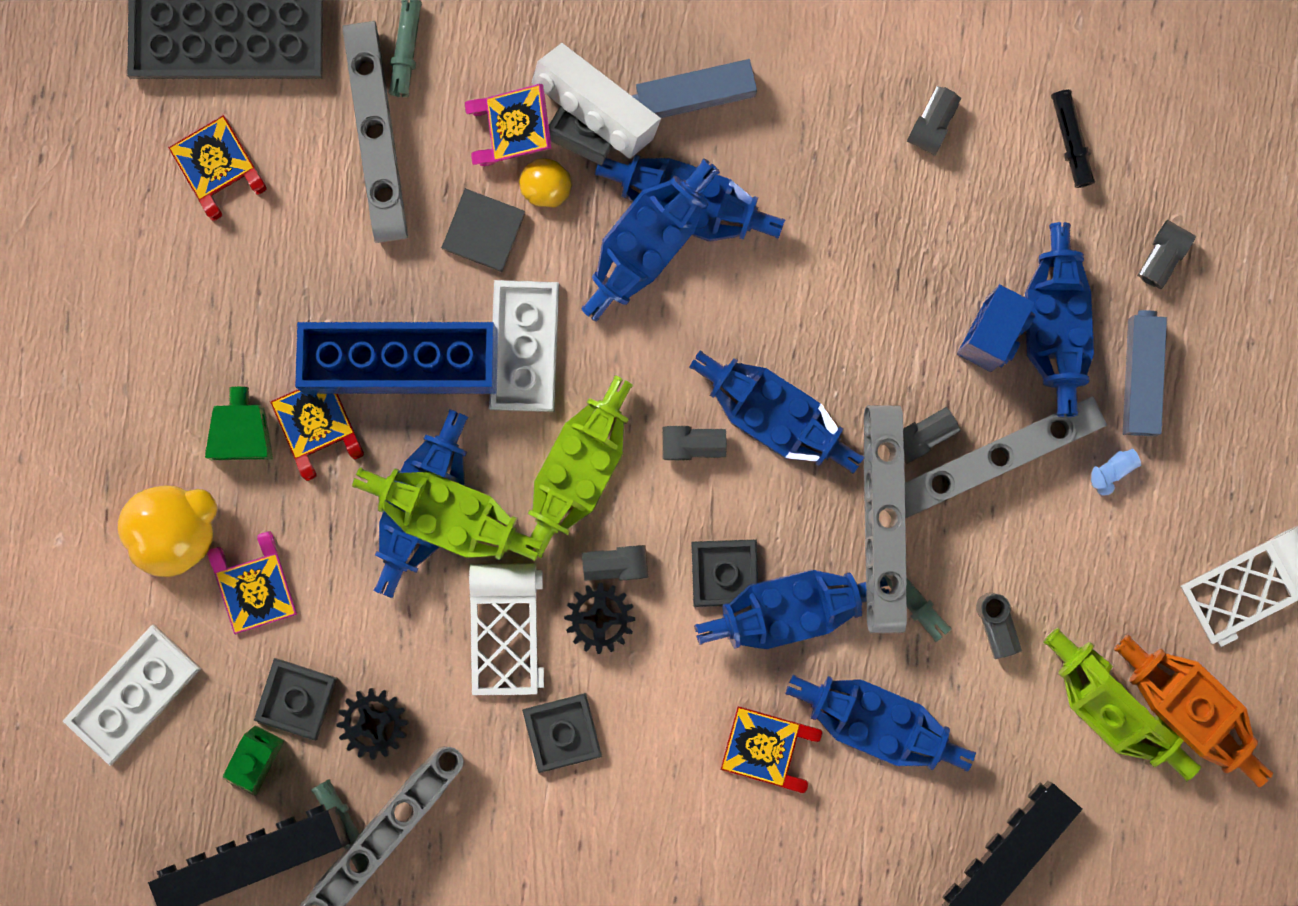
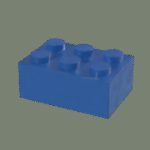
[957,284,1036,372]

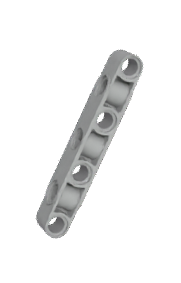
[343,21,408,243]
[905,396,1107,519]
[864,405,907,633]
[300,746,464,906]

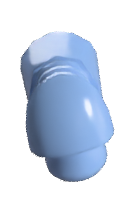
[1091,449,1141,496]

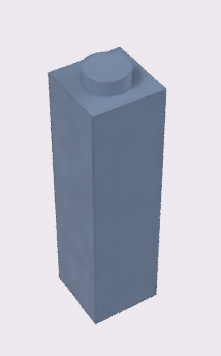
[631,59,757,118]
[1123,310,1167,437]

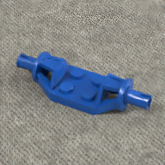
[595,155,785,242]
[581,158,720,321]
[1025,222,1094,417]
[689,350,864,474]
[373,409,469,598]
[694,569,890,650]
[785,675,976,772]

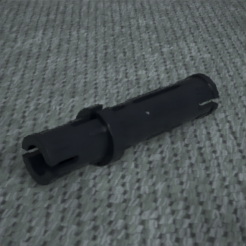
[1051,89,1095,188]

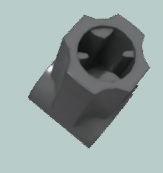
[907,86,961,156]
[1137,220,1196,289]
[903,407,961,465]
[662,426,727,461]
[582,545,648,581]
[976,593,1022,659]

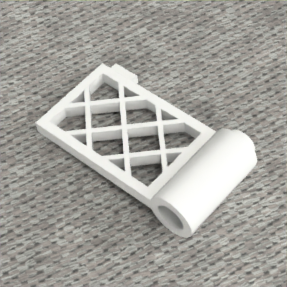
[1180,526,1298,647]
[469,563,544,695]

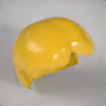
[117,485,217,577]

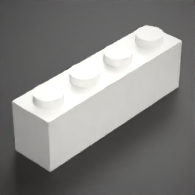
[531,43,661,159]

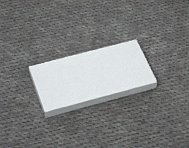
[489,280,559,412]
[63,624,202,766]

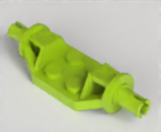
[527,375,633,558]
[352,467,543,561]
[1043,627,1201,782]

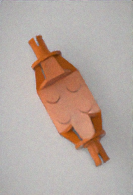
[1114,635,1273,788]

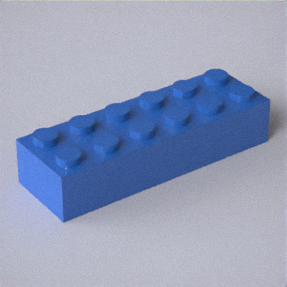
[295,322,498,394]

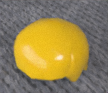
[519,158,572,208]

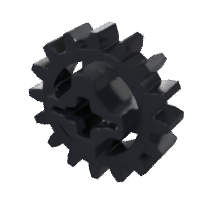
[564,583,635,654]
[336,688,409,760]

